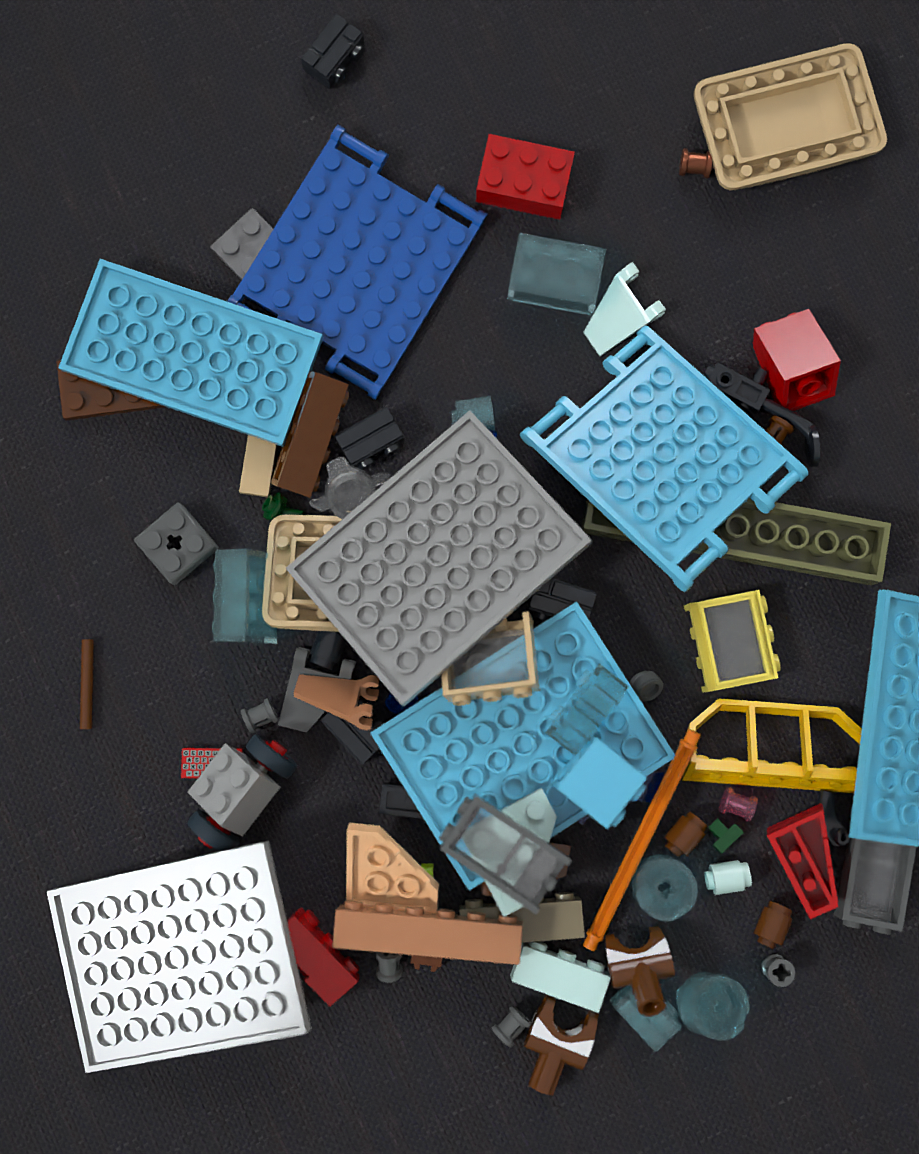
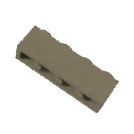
[459,892,585,943]

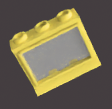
[684,590,780,692]

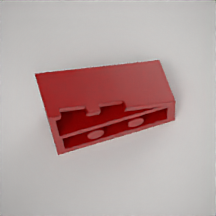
[767,803,839,919]
[286,907,360,1006]

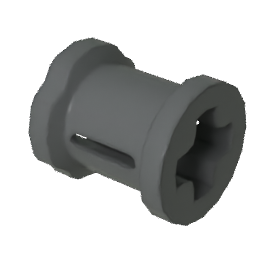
[240,698,279,734]
[376,952,403,983]
[761,953,795,987]
[492,1005,532,1048]

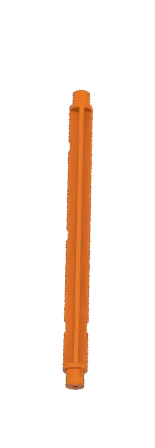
[583,729,701,951]

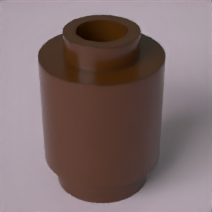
[664,811,708,858]
[753,901,793,949]

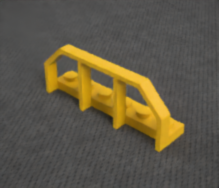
[683,698,862,793]

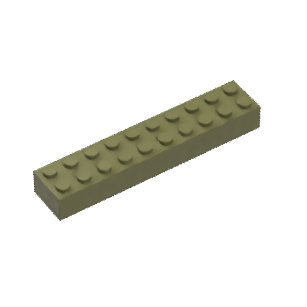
[582,498,891,585]

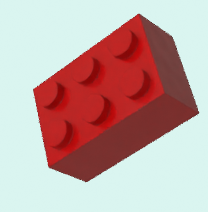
[476,134,575,220]

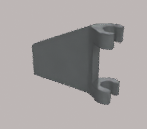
[278,647,356,733]

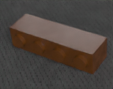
[270,371,349,497]

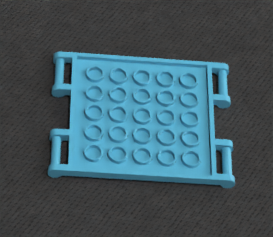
[520,326,808,592]

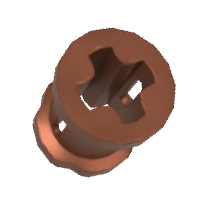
[679,149,712,178]

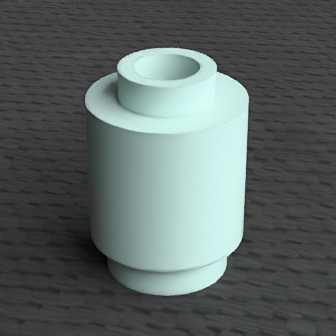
[704,860,752,895]

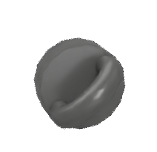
[630,671,663,701]

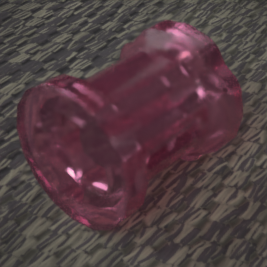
[719,787,758,822]

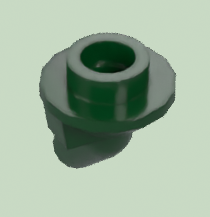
[262,493,305,521]

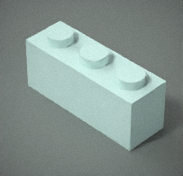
[510,941,611,1013]

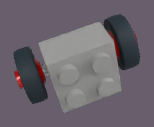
[187,734,297,852]

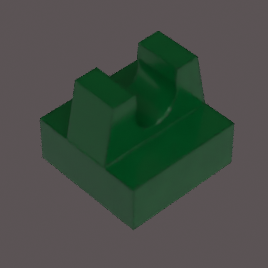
[708,819,744,855]

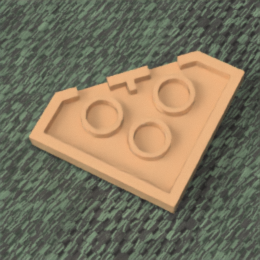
[346,823,439,913]

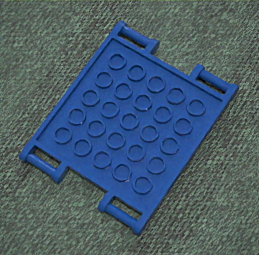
[227,124,488,400]

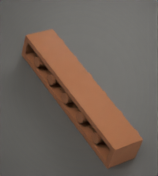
[333,901,523,965]

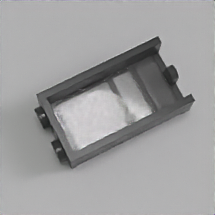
[438,793,572,914]
[834,808,916,935]

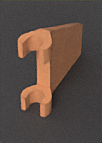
[294,674,379,730]

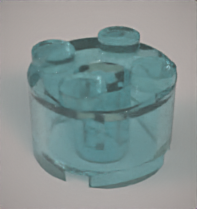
[631,854,698,921]
[676,972,750,1041]

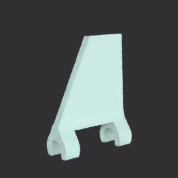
[584,262,666,356]

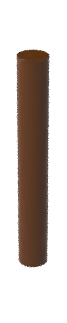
[80,639,94,729]

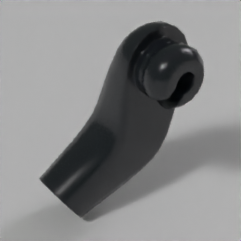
[817,790,851,847]

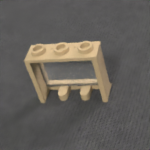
[441,612,540,706]

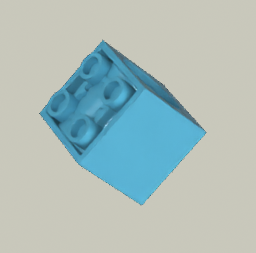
[552,736,647,829]

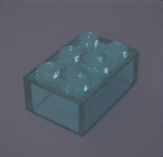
[507,233,606,315]
[212,549,277,644]

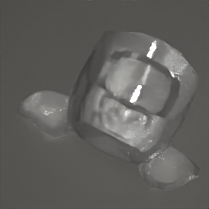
[309,456,391,519]

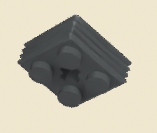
[134,502,219,585]

